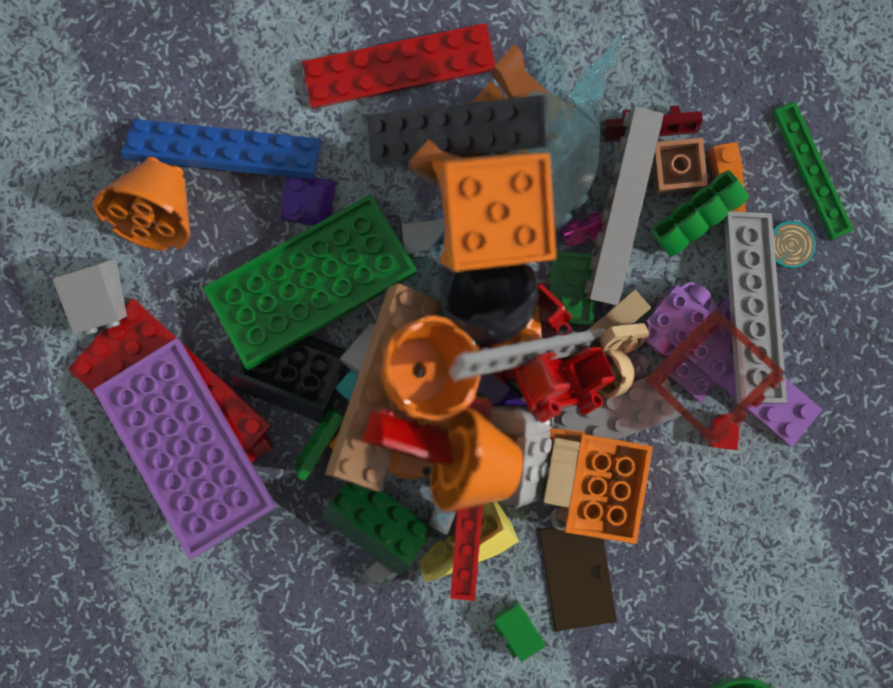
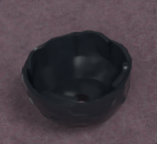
[439,263,539,345]

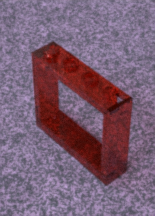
[646,309,785,444]

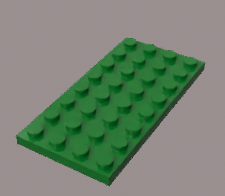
[203,194,418,370]

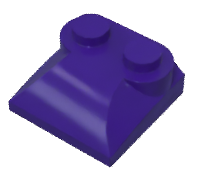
[281,177,336,226]

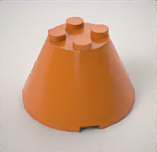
[93,157,190,251]

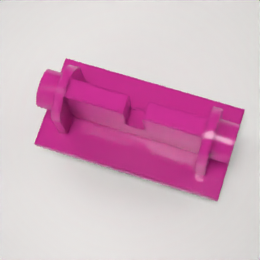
[560,212,604,247]

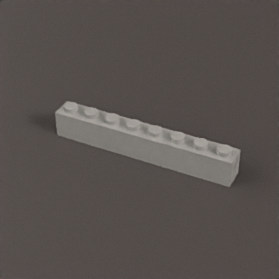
[584,106,664,306]

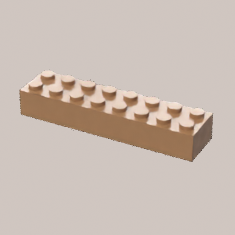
[325,283,441,492]

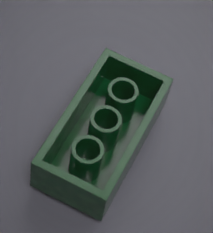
[321,482,434,576]

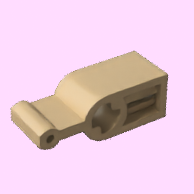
[589,289,651,330]
[543,438,580,507]

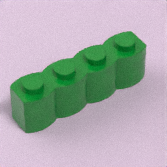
[650,170,749,257]

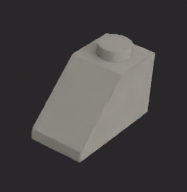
[402,219,445,259]

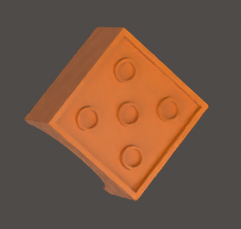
[432,152,556,271]

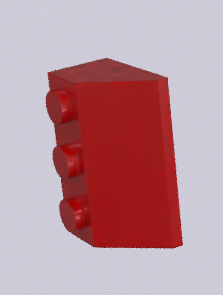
[362,409,453,465]

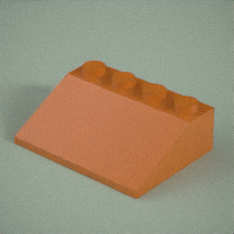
[564,434,653,544]

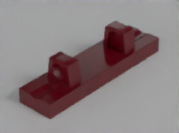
[603,105,703,141]

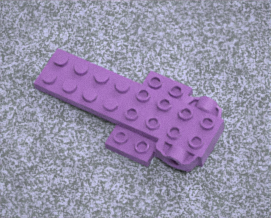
[642,282,822,447]

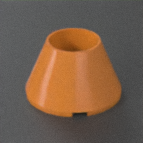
[431,408,523,512]

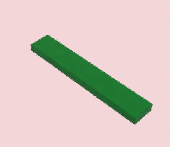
[772,101,854,241]

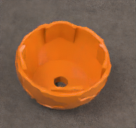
[380,316,480,420]

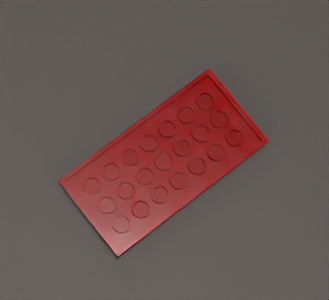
[68,298,272,454]

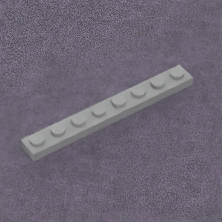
[449,328,606,380]

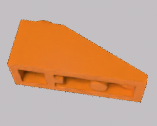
[707,142,746,222]

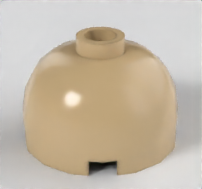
[598,350,635,399]

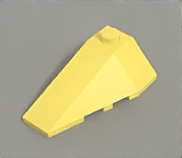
[419,502,519,583]

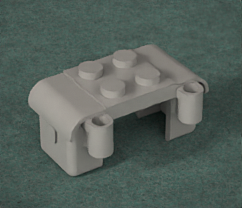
[490,403,554,510]

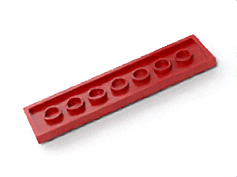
[302,23,495,109]

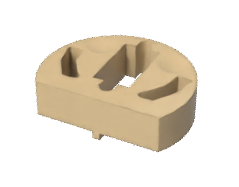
[599,323,649,354]

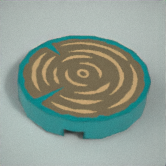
[773,221,816,269]

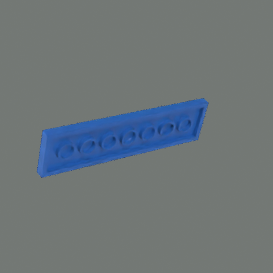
[121,119,322,180]

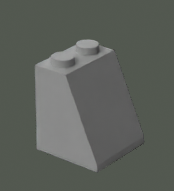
[52,259,127,335]

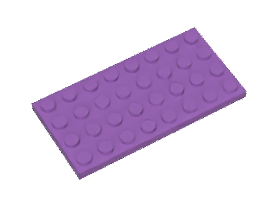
[94,338,277,560]

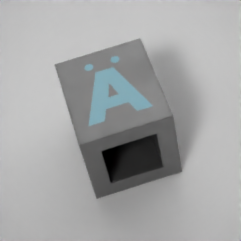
[428,505,457,537]

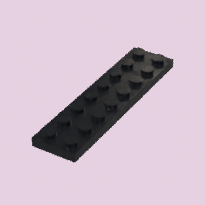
[367,95,551,163]

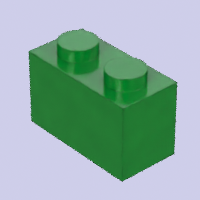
[493,600,546,662]

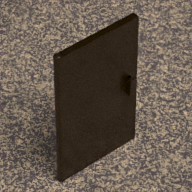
[539,528,617,632]

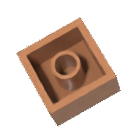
[651,138,708,196]

